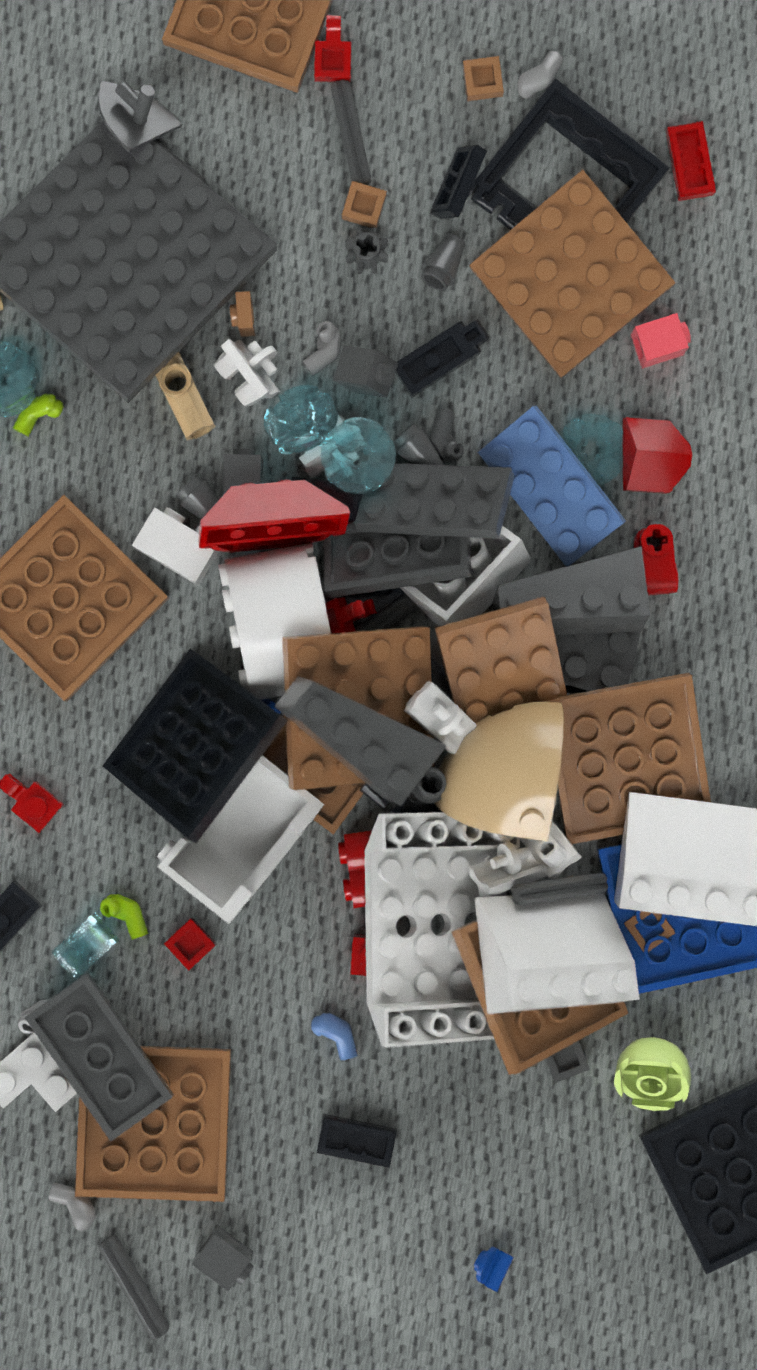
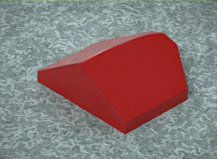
[623,417,692,494]

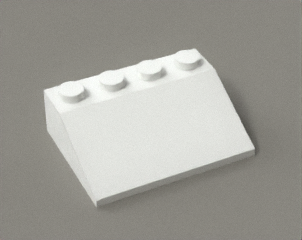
[614,792,757,926]
[475,893,639,1014]

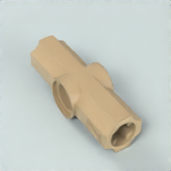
[155,352,215,441]

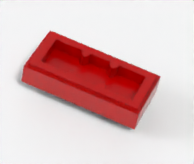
[665,121,716,201]

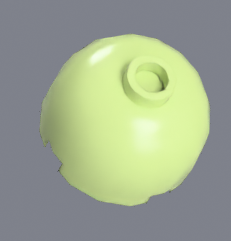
[614,1037,691,1111]

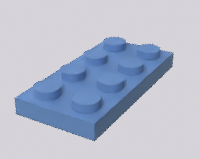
[478,405,626,567]

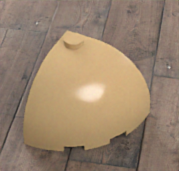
[435,702,564,842]

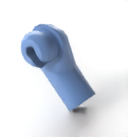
[311,1013,358,1060]

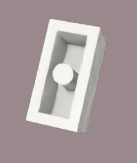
[132,507,219,586]

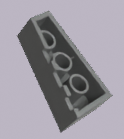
[492,546,650,635]
[274,676,447,806]

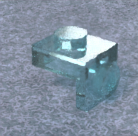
[52,913,120,979]

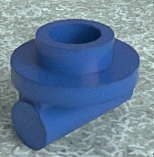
[474,1247,514,1292]

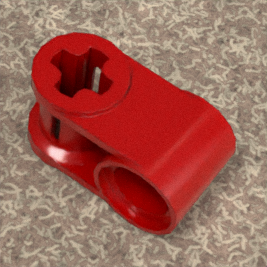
[633,524,679,596]

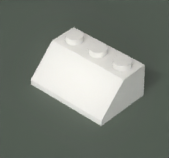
[401,526,531,626]

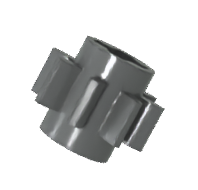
[345,227,388,274]

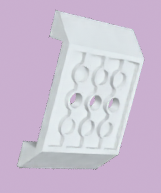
[365,812,520,1047]

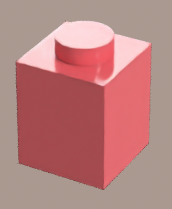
[631,313,691,369]

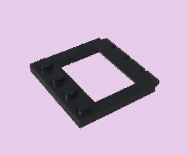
[471,79,670,230]

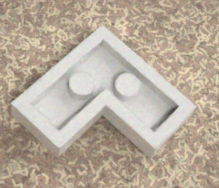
[0,1032,77,1112]

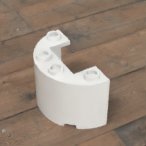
[218,543,331,700]
[157,755,324,924]

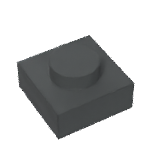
[546,1041,590,1083]

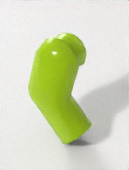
[12,393,64,437]
[100,894,149,940]

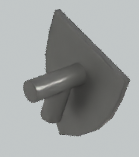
[98,81,182,152]

